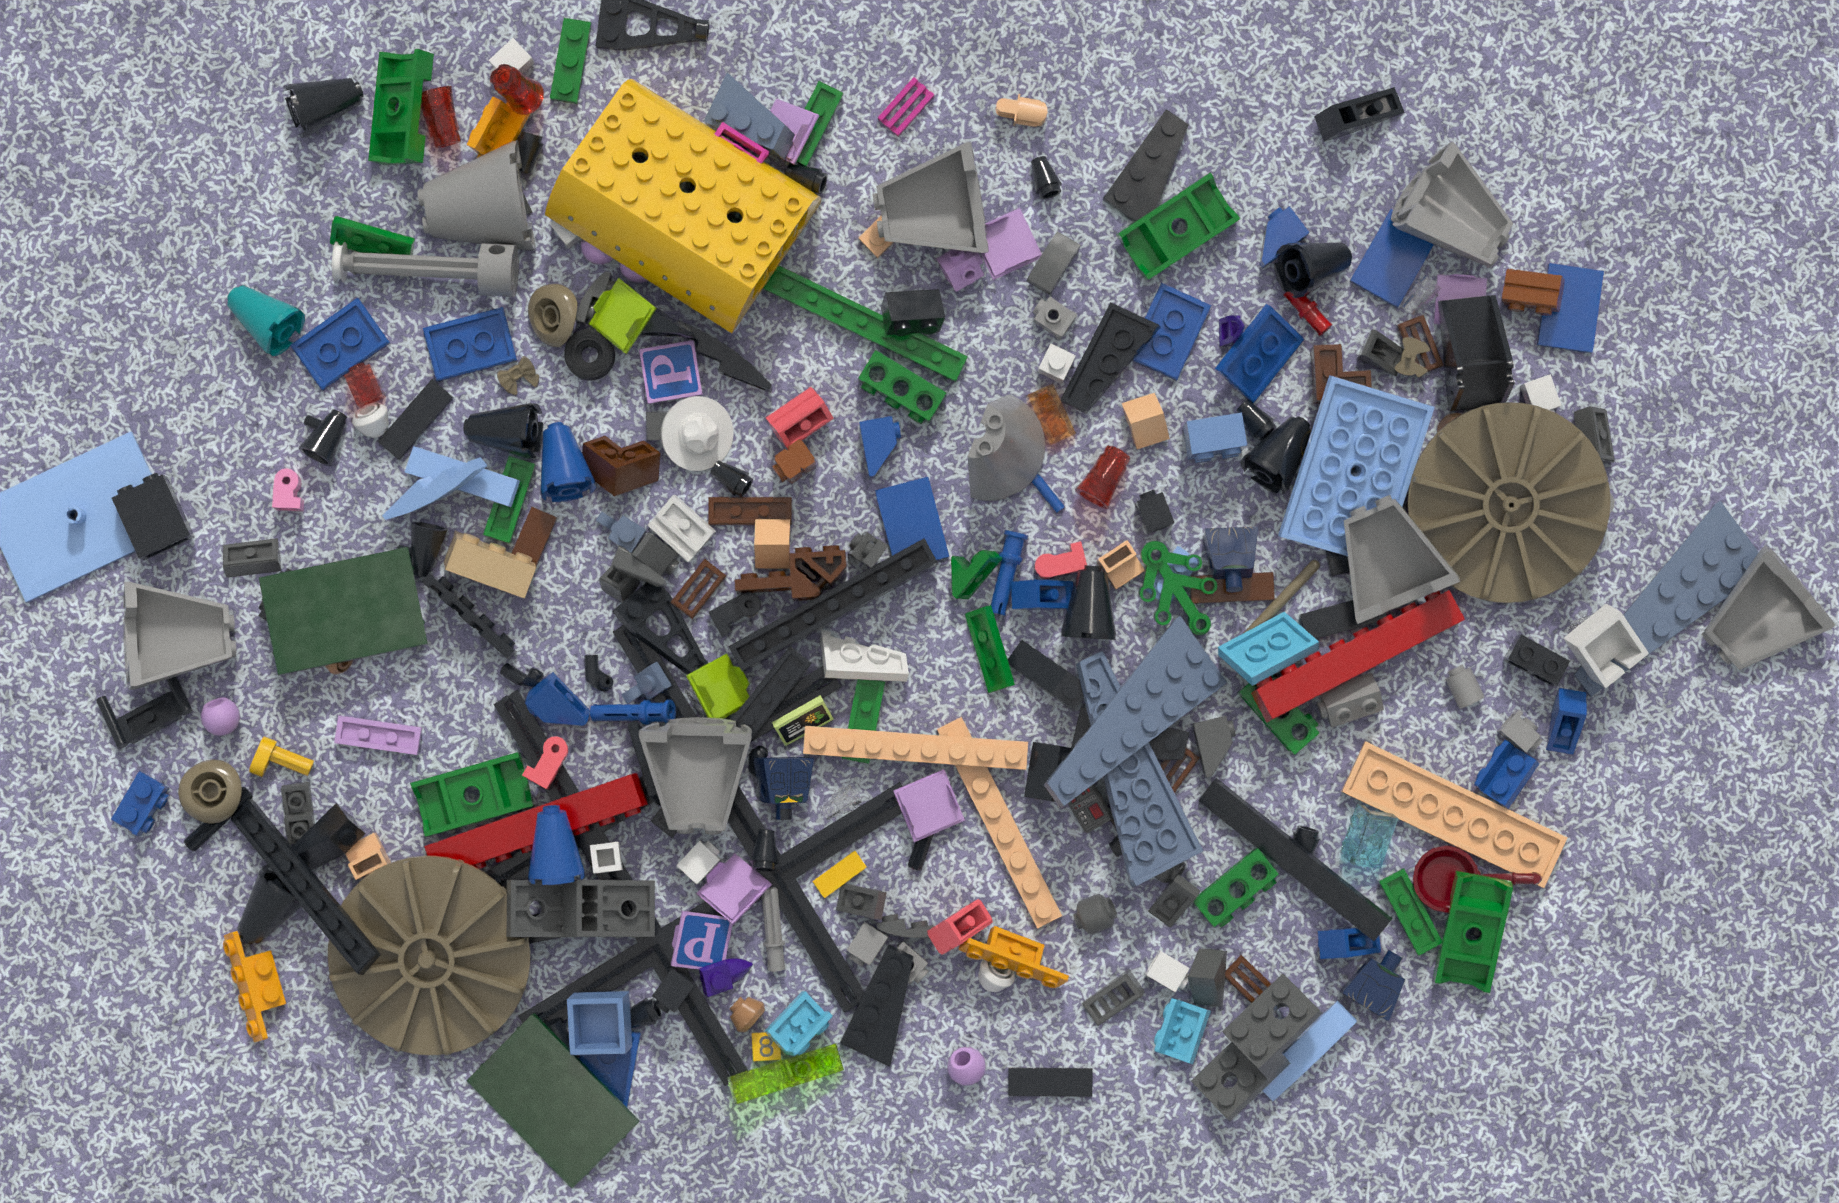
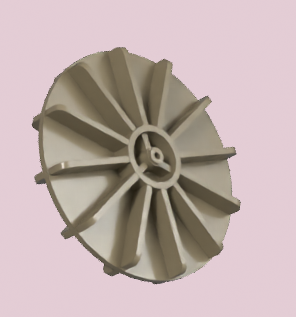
[1408,402,1611,603]
[328,856,531,1056]

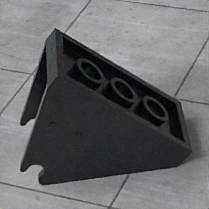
[1438,295,1515,411]

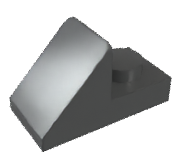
[1148,874,1200,928]
[836,884,887,920]

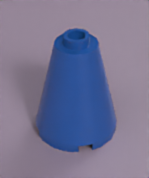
[540,422,596,502]
[528,805,585,885]

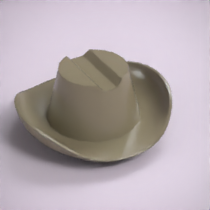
[528,284,577,348]
[178,759,242,823]

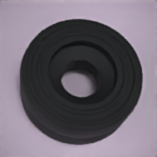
[564,329,615,381]

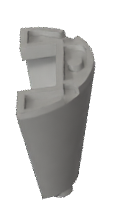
[418,140,536,251]
[873,142,989,253]
[1391,142,1513,268]
[968,394,1045,501]
[1344,495,1461,624]
[1701,545,1836,670]
[123,582,236,690]
[639,717,752,835]

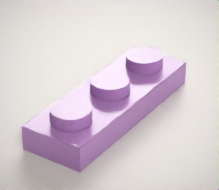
[334,716,423,755]

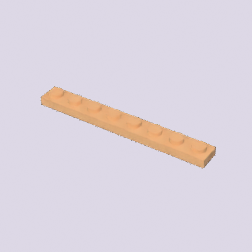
[937,717,1062,929]
[803,726,1028,770]

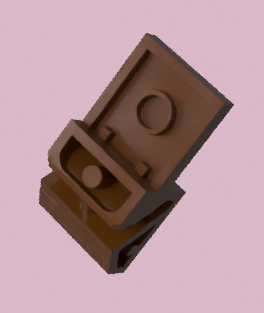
[734,545,847,601]

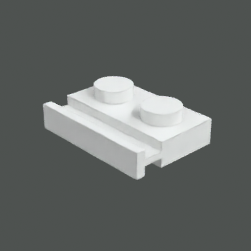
[647,495,716,562]

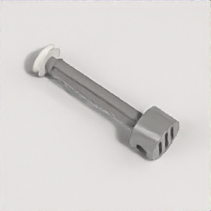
[332,242,519,297]

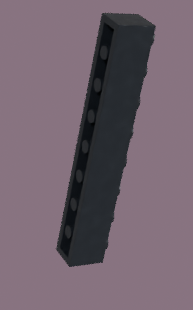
[728,538,939,672]

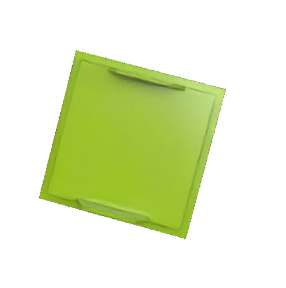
[589,278,657,354]
[686,653,750,719]

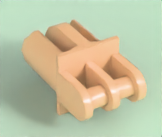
[996,94,1048,127]

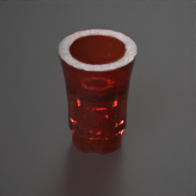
[490,64,544,115]
[420,86,461,148]
[1075,445,1131,509]

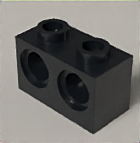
[1503,634,1570,687]

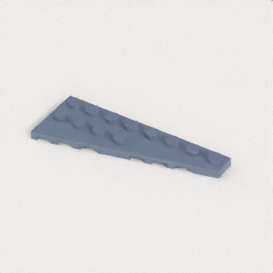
[1573,501,1759,697]
[1044,616,1227,808]
[1076,651,1203,888]

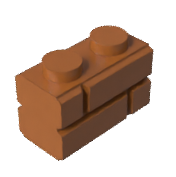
[1502,269,1565,316]
[772,439,816,484]

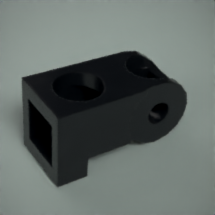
[709,592,761,638]

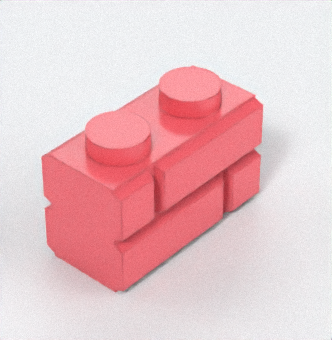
[766,387,834,450]
[927,899,993,955]

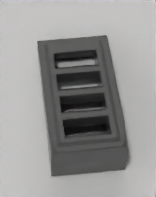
[611,546,667,589]
[1082,969,1145,1026]

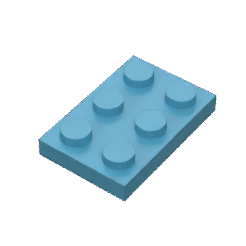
[1218,612,1319,686]

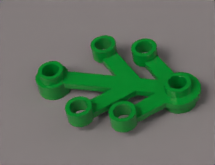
[1138,541,1217,635]

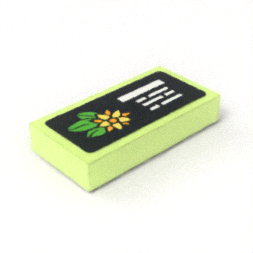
[772,695,834,746]

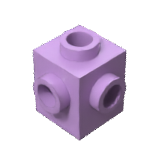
[936,249,984,292]

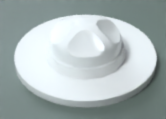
[661,396,734,471]

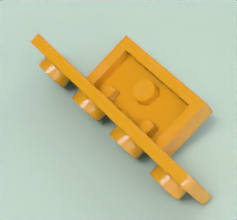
[466,83,540,158]
[958,926,1069,988]
[223,931,286,1043]

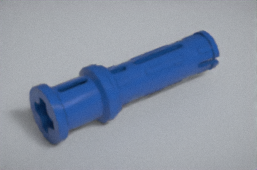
[991,530,1029,616]
[590,700,676,725]

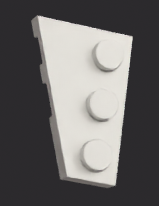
[820,629,909,682]

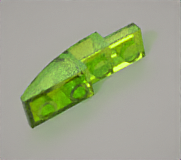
[727,1043,844,1104]

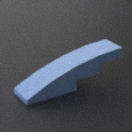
[405,446,520,507]
[382,457,488,520]
[1262,1001,1357,1101]

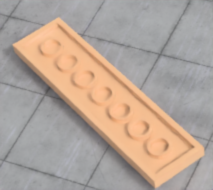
[1341,741,1568,888]

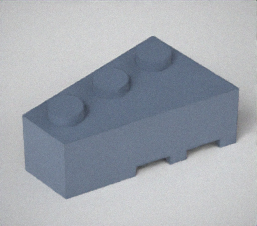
[703,73,795,160]

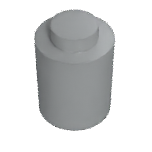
[1445,665,1485,709]

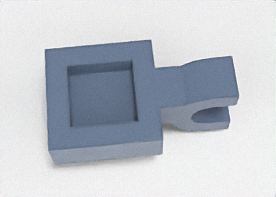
[596,511,646,553]
[622,662,672,704]

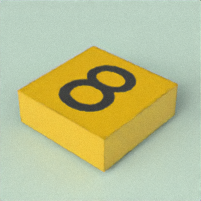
[752,1032,781,1061]

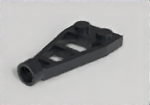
[595,0,710,51]
[612,583,708,675]

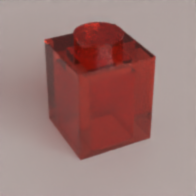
[344,363,386,408]

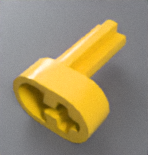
[249,736,314,777]

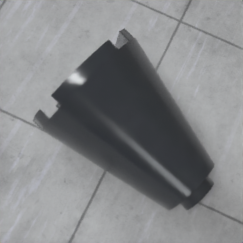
[283,78,364,139]
[1274,242,1352,298]
[463,403,544,459]
[1240,416,1311,494]
[1061,565,1116,640]
[237,865,302,944]

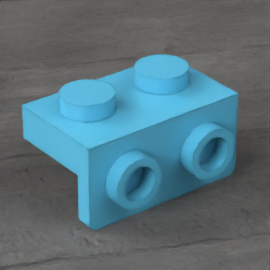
[764,991,833,1056]
[1154,998,1211,1064]

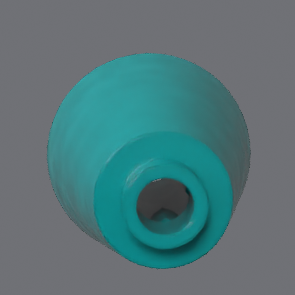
[227,285,305,356]

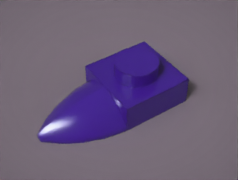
[1219,315,1245,347]
[698,958,753,997]

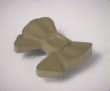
[1395,337,1430,378]
[497,356,539,395]

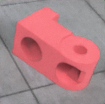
[1034,541,1087,579]
[522,736,568,790]

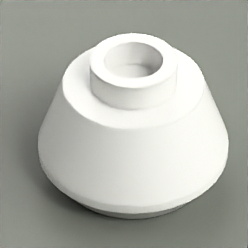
[352,402,389,438]
[978,960,1015,992]

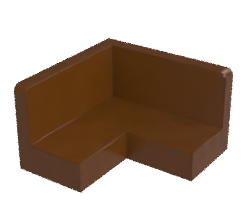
[1310,344,1372,404]
[582,436,661,497]

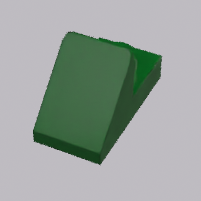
[951,550,1003,600]

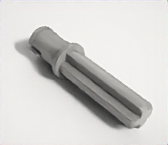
[762,887,785,972]

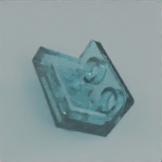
[1340,804,1398,869]

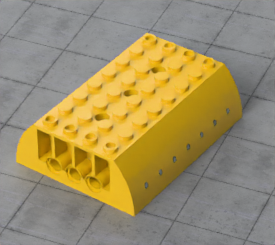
[545,79,821,333]

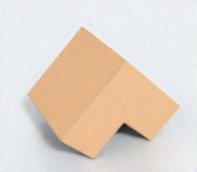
[1122,393,1170,449]
[754,519,790,569]
[1097,540,1145,590]
[346,833,391,880]

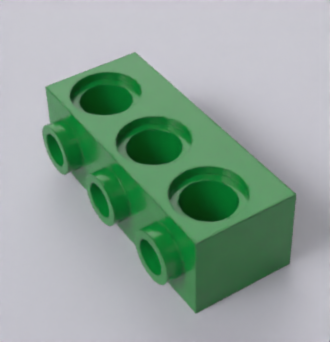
[858,350,947,424]
[1237,674,1320,755]
[1192,848,1279,928]

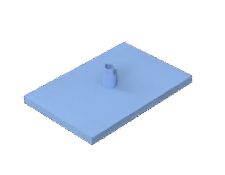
[1278,375,1435,556]
[0,432,152,603]

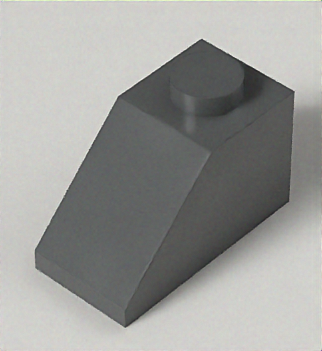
[632,531,679,577]
[1192,716,1236,778]

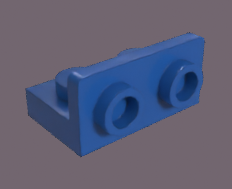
[1474,740,1540,809]
[111,771,170,836]

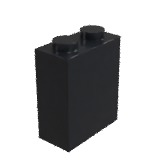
[111,473,195,560]

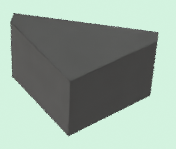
[1357,329,1404,376]
[1187,948,1227,1007]

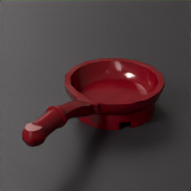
[1413,845,1542,913]

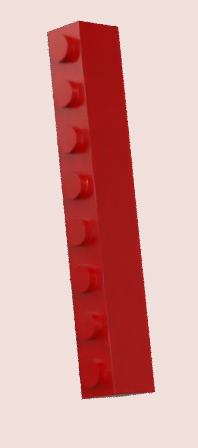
[1251,590,1465,722]
[424,773,648,869]

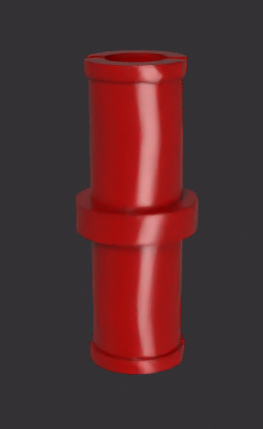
[1283,292,1333,336]

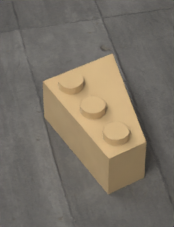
[444,530,536,599]

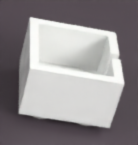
[1563,604,1649,688]

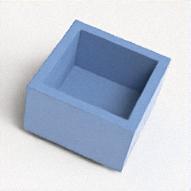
[1183,412,1247,463]
[567,991,632,1055]

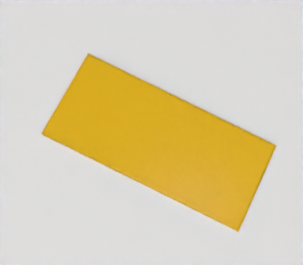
[812,851,867,898]

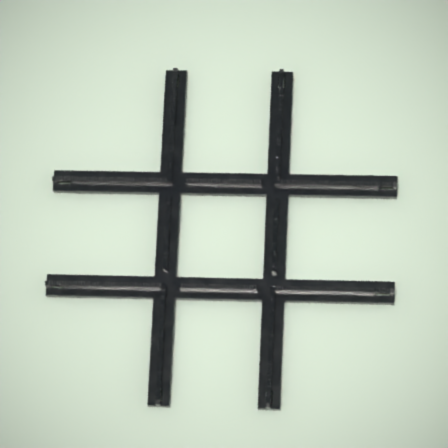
[485,625,902,1086]

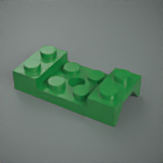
[368,49,434,165]
[1116,172,1240,281]
[410,752,535,837]
[1433,871,1513,993]

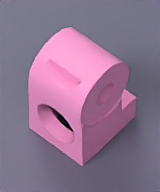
[272,468,304,511]

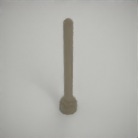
[1227,560,1320,642]

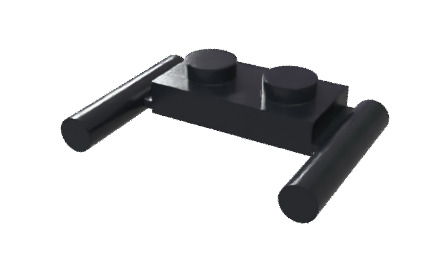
[96,676,193,749]

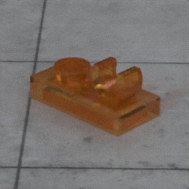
[1027,383,1076,446]

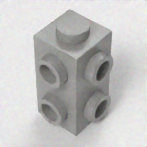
[1317,673,1384,728]

